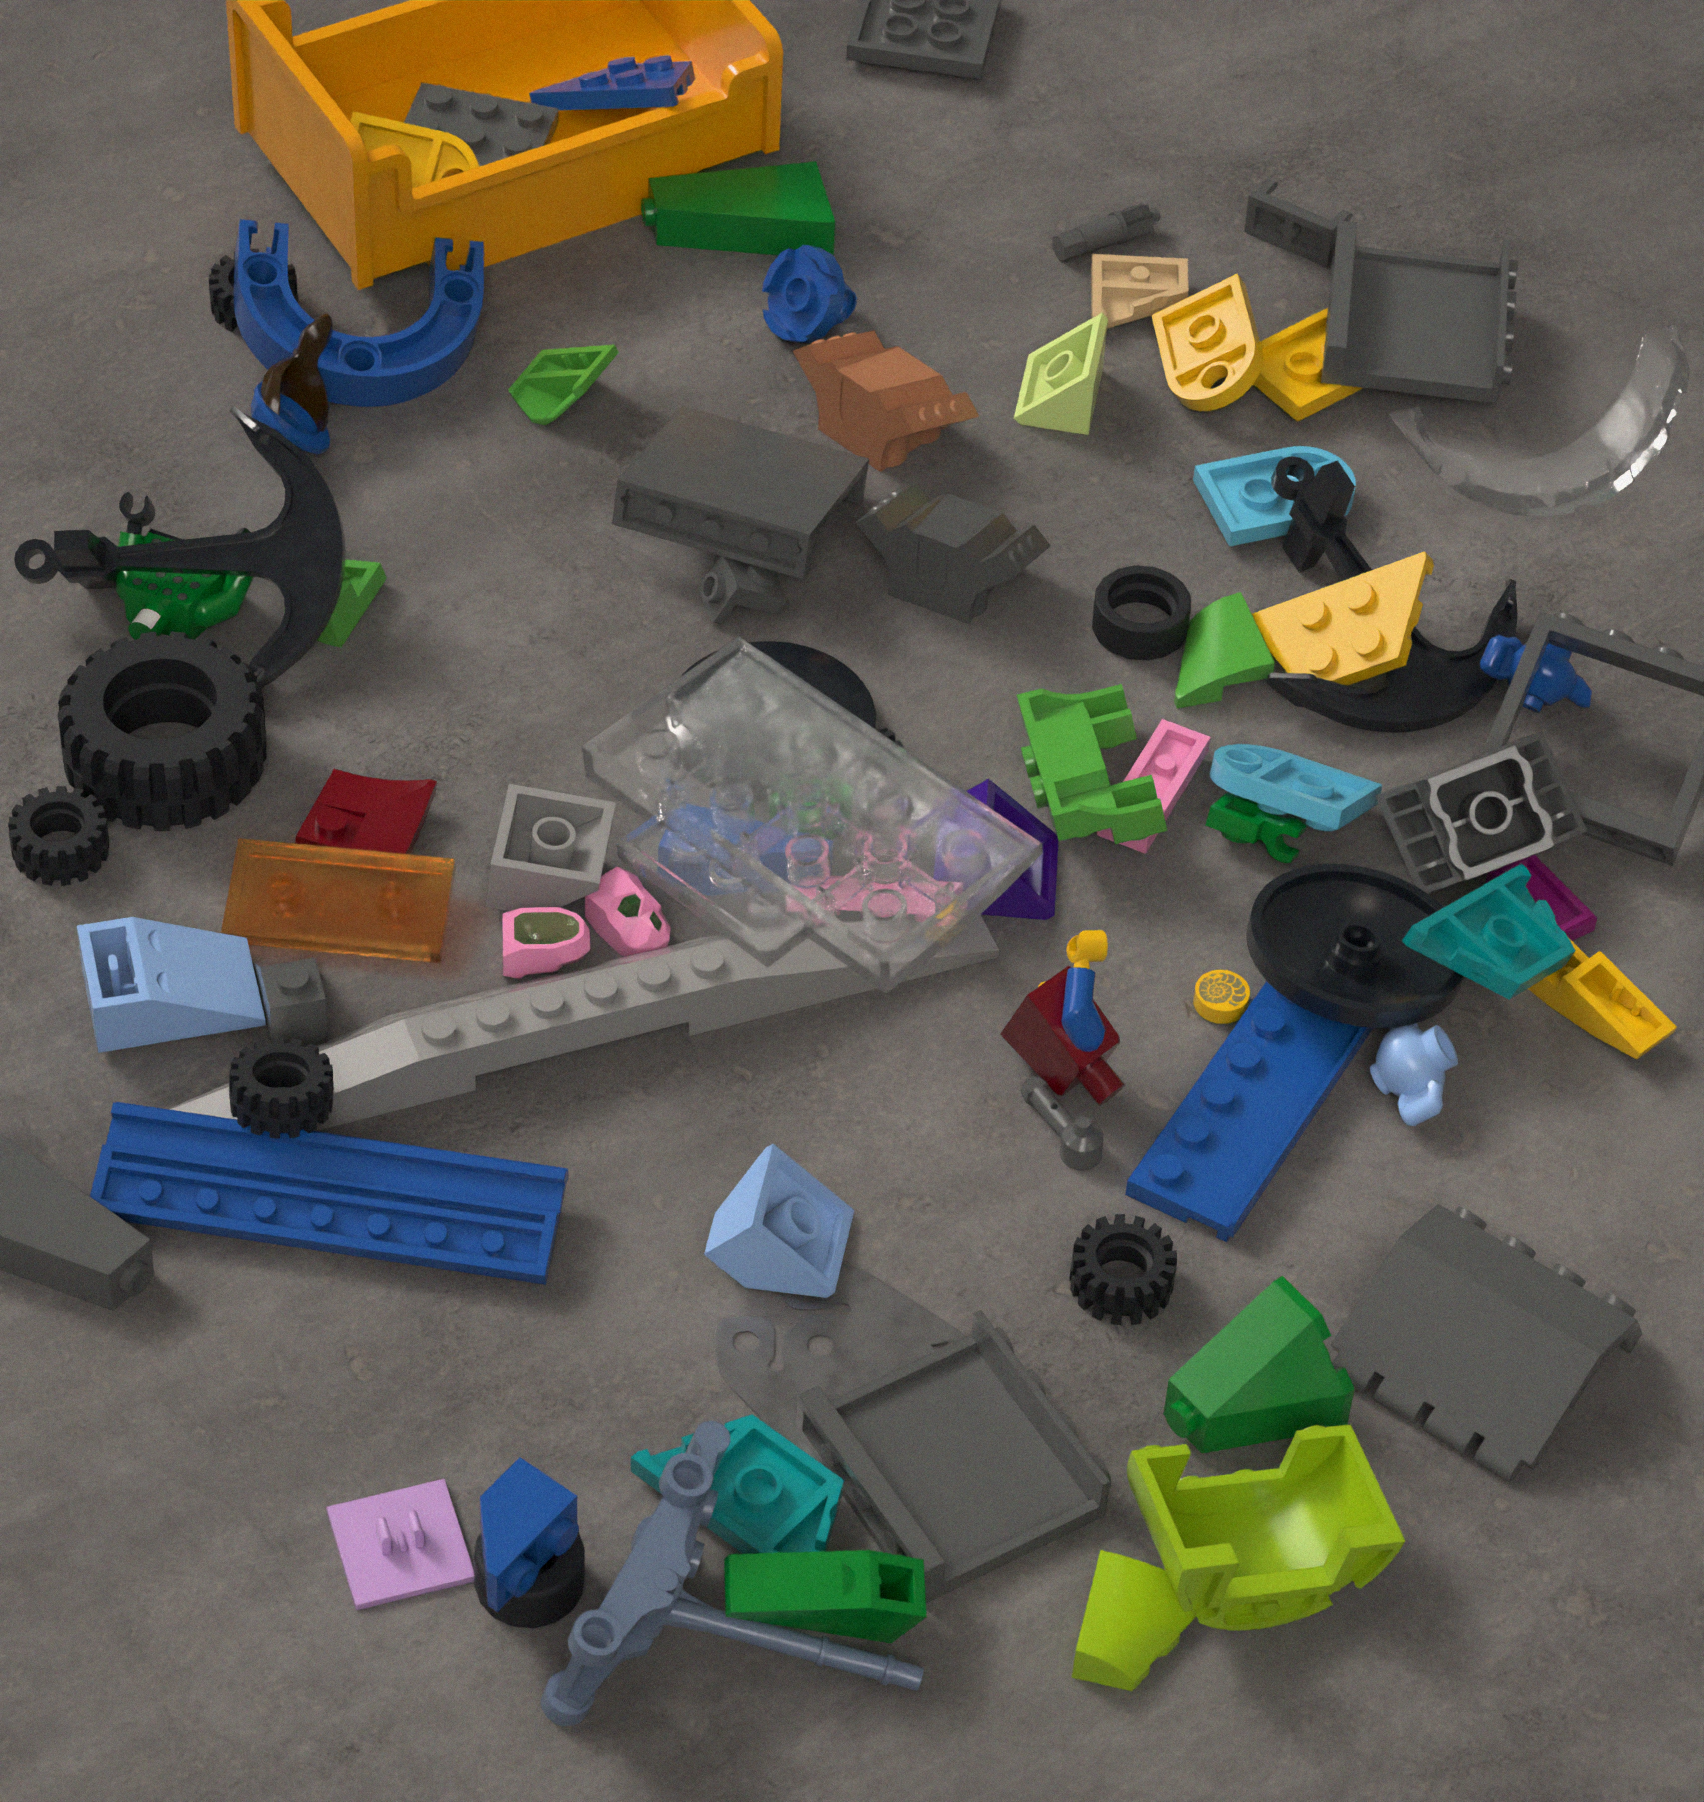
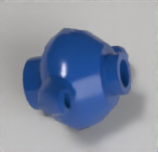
[1480,635,1592,713]

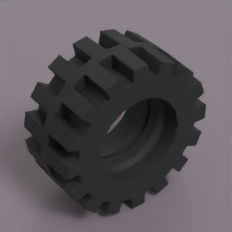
[8,786,109,886]
[229,1037,334,1139]

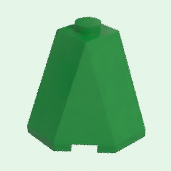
[1163,1276,1355,1454]

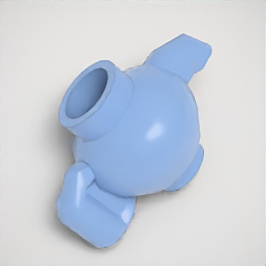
[1370,1023,1458,1126]

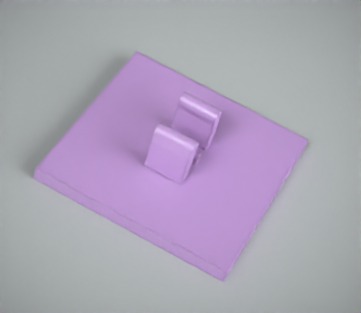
[326,1479,474,1610]

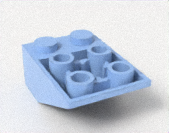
[77,917,266,1053]

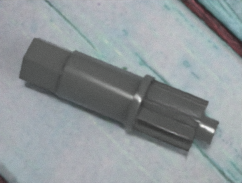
[1052,203,1160,260]

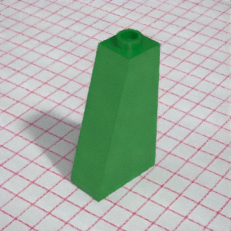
[641,161,835,256]

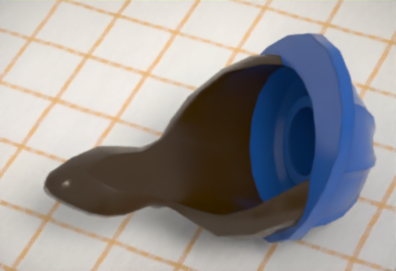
[251,314,333,454]

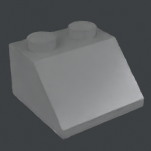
[486,784,616,911]

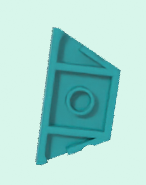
[1402,863,1576,1000]
[630,1414,844,1554]

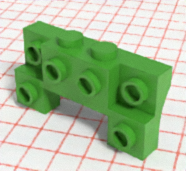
[1017,684,1168,844]

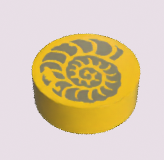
[1193,970,1250,1024]

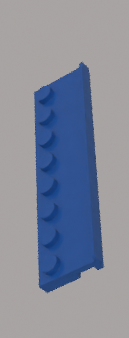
[1125,981,1373,1242]
[90,1102,569,1285]

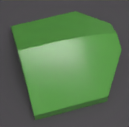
[508,344,619,425]

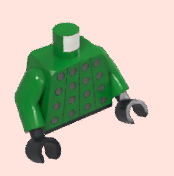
[115,492,254,640]

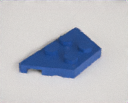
[529,55,696,110]

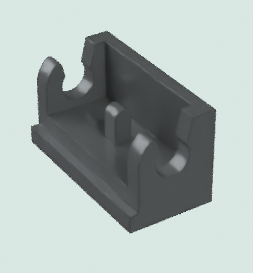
[1244,179,1353,267]

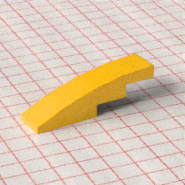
[1528,936,1677,1060]

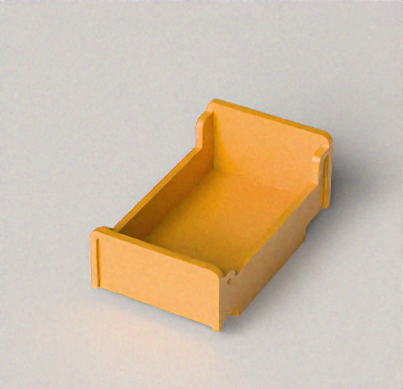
[226,0,783,290]

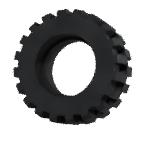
[58,632,267,831]

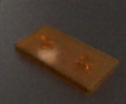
[221,838,456,963]

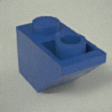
[480,1457,579,1612]

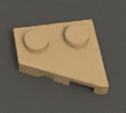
[1091,254,1188,328]

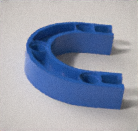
[234,219,484,407]

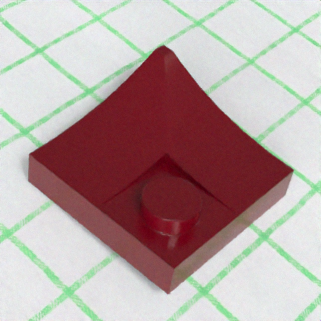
[294,769,437,884]

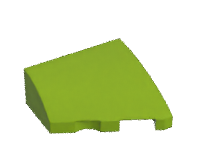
[1072,1550,1197,1691]

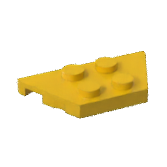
[1252,551,1434,686]

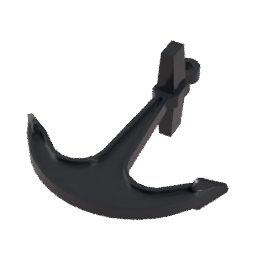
[14,406,346,688]
[1266,456,1518,733]

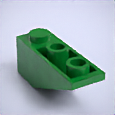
[724,1550,927,1644]

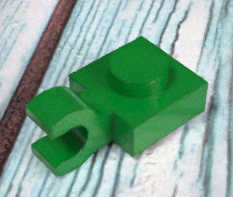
[1205,792,1306,863]

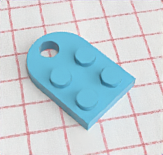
[1193,446,1356,547]
[1210,744,1382,831]

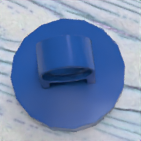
[762,245,857,343]

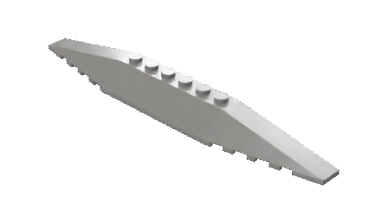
[169,912,999,1131]

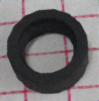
[1092,565,1191,661]

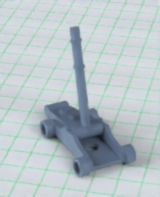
[541,1421,924,1726]

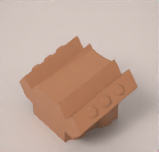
[793,330,979,472]

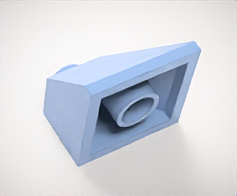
[704,1144,854,1298]

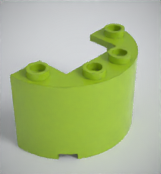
[1127,1424,1405,1631]

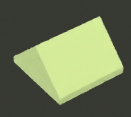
[1014,313,1108,435]

